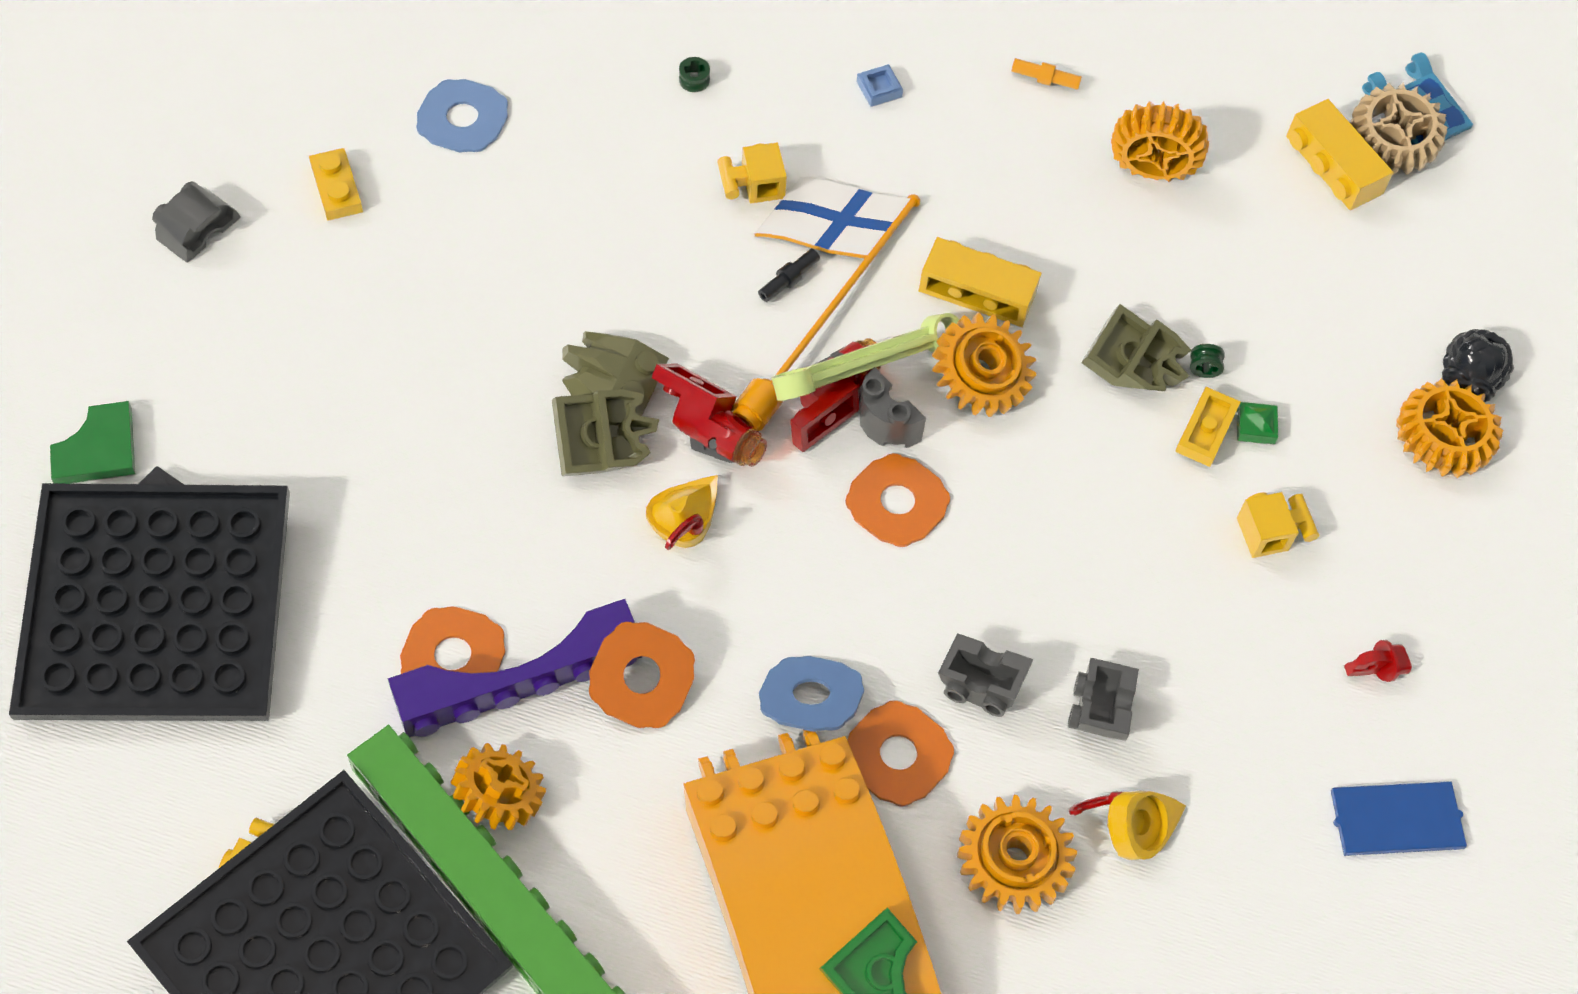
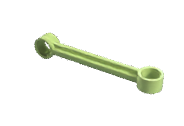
[771,313,959,401]

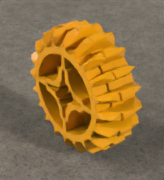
[1111,101,1209,182]
[1396,378,1504,478]

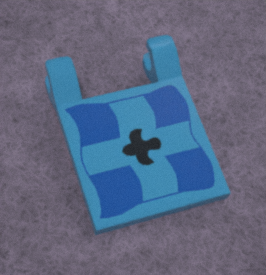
[1362,52,1474,145]

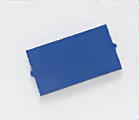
[1331,781,1467,856]

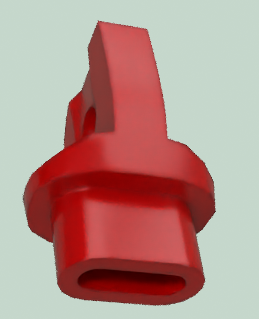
[1344,640,1412,682]

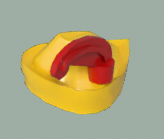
[646,475,718,550]
[1069,790,1186,860]

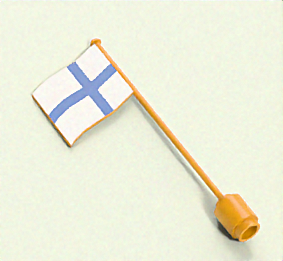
[731,177,920,431]

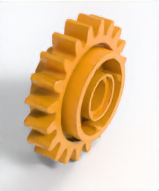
[932,313,1037,417]
[957,795,1077,914]

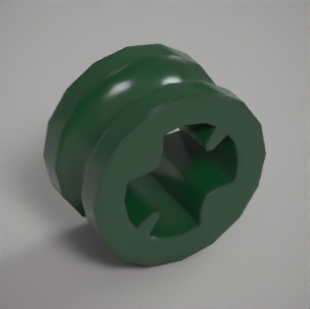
[679,57,710,92]
[1190,344,1225,378]

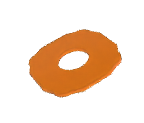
[845,453,950,547]
[400,606,505,674]
[589,622,695,728]
[847,701,954,806]

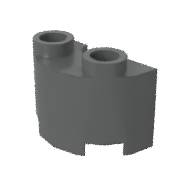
[152,181,241,263]
[859,367,926,448]
[938,633,1033,717]
[1067,658,1139,741]

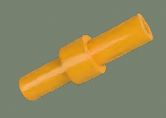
[1011,58,1082,90]

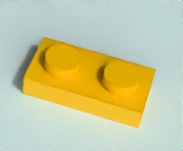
[309,148,363,221]
[1175,387,1241,467]

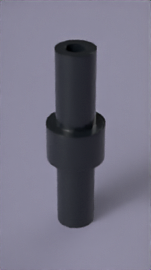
[758,248,820,302]

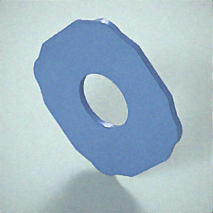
[416,79,508,153]
[759,656,864,732]

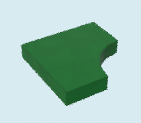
[50,401,135,484]
[819,907,917,994]

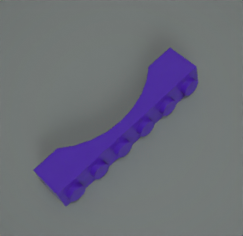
[387,599,643,738]

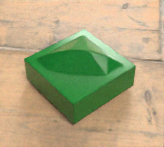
[1237,402,1278,445]

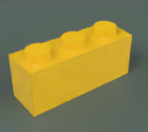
[1286,99,1394,211]
[918,237,1042,328]

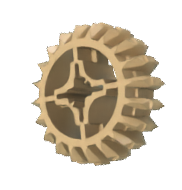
[1350,82,1448,176]

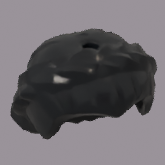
[1442,329,1514,402]

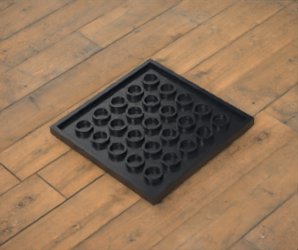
[9,483,290,721]
[127,770,513,994]

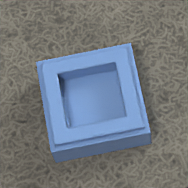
[856,64,903,107]

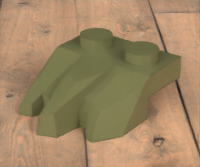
[1081,304,1192,391]
[562,331,669,416]
[551,389,659,476]

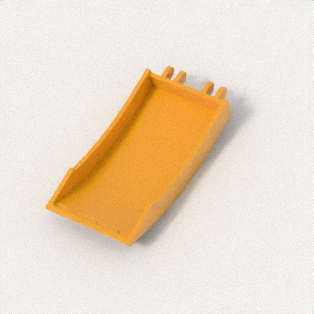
[683,730,941,994]

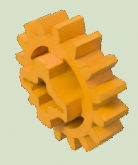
[451,743,546,830]

